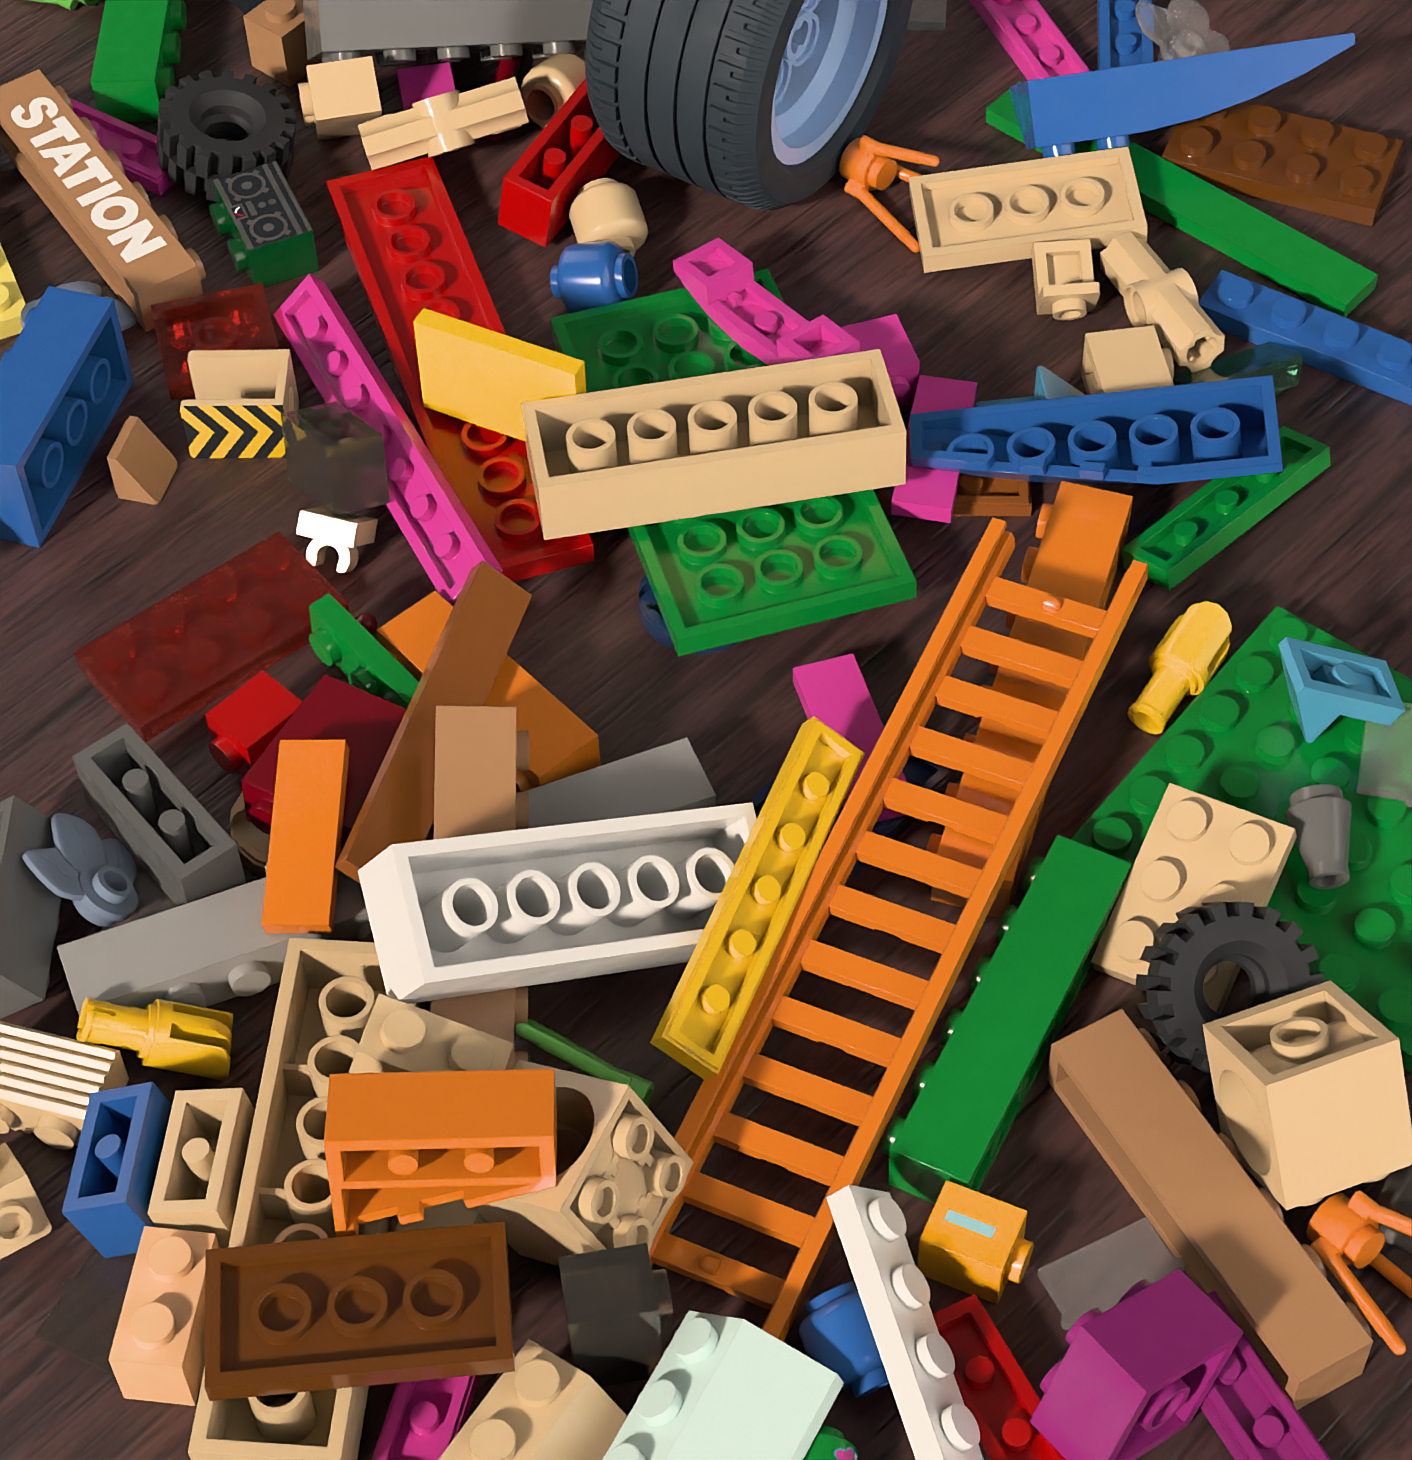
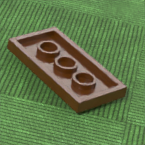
[1162,102,1403,227]
[205,1221,515,1401]

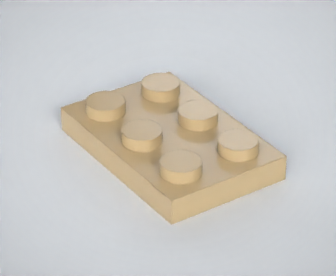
[1091,783,1297,1015]

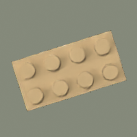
[909,147,1147,273]

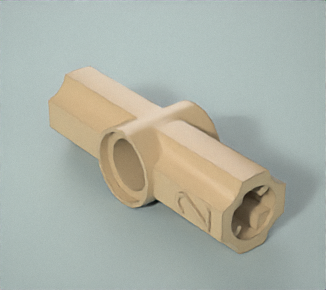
[358,77,529,170]
[1100,231,1225,373]

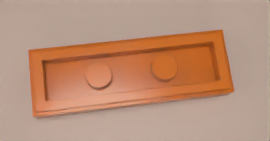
[261,740,350,934]

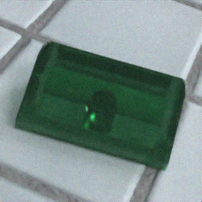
[1173,341,1303,393]

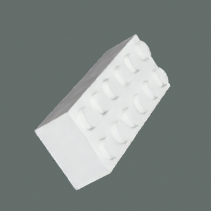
[358,803,757,1004]

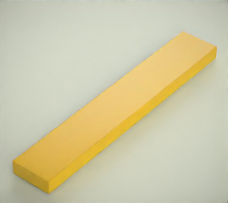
[650,716,865,1081]

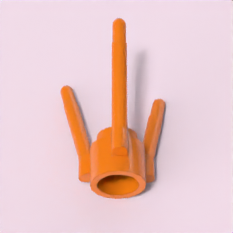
[839,135,940,253]
[1306,1190,1412,1355]

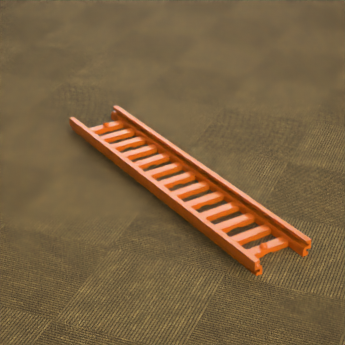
[598,517,1148,1342]

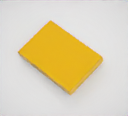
[413,308,586,442]

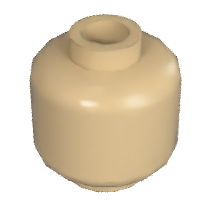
[521,54,586,129]
[568,178,648,257]

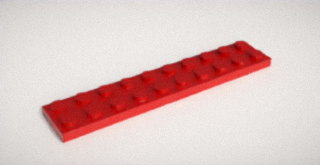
[326,157,595,582]

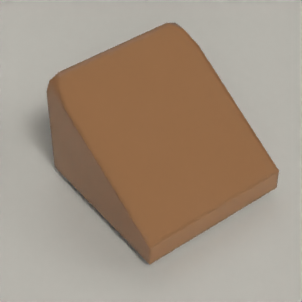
[107,416,178,505]

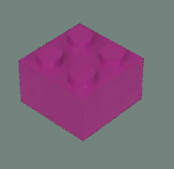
[1030,1268,1244,1460]

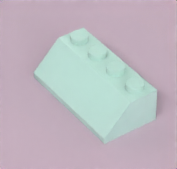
[602,1311,844,1460]

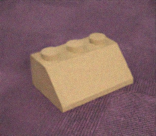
[438,1339,627,1460]

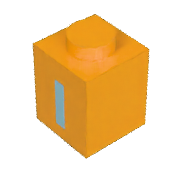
[917,1180,1034,1305]

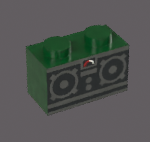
[209,161,319,291]

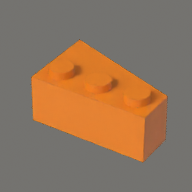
[324,1069,557,1237]

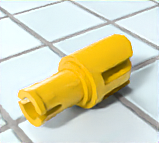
[1127,601,1232,735]
[76,997,233,1080]

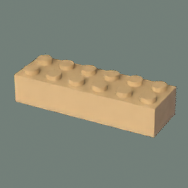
[521,349,906,540]

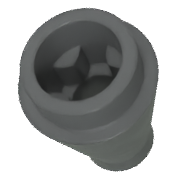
[1285,784,1352,889]

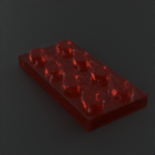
[74,531,350,742]

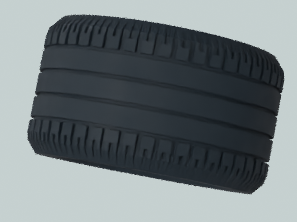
[585,0,913,211]

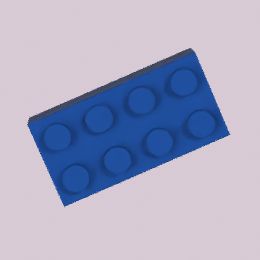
[0,286,134,548]

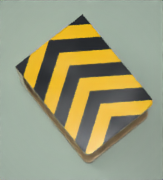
[180,349,299,459]

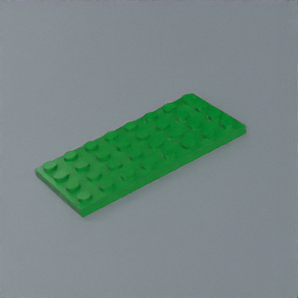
[550,269,917,657]

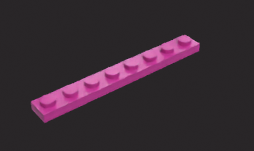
[273,274,503,607]

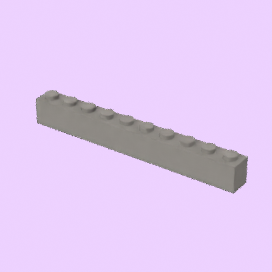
[57,737,716,1044]

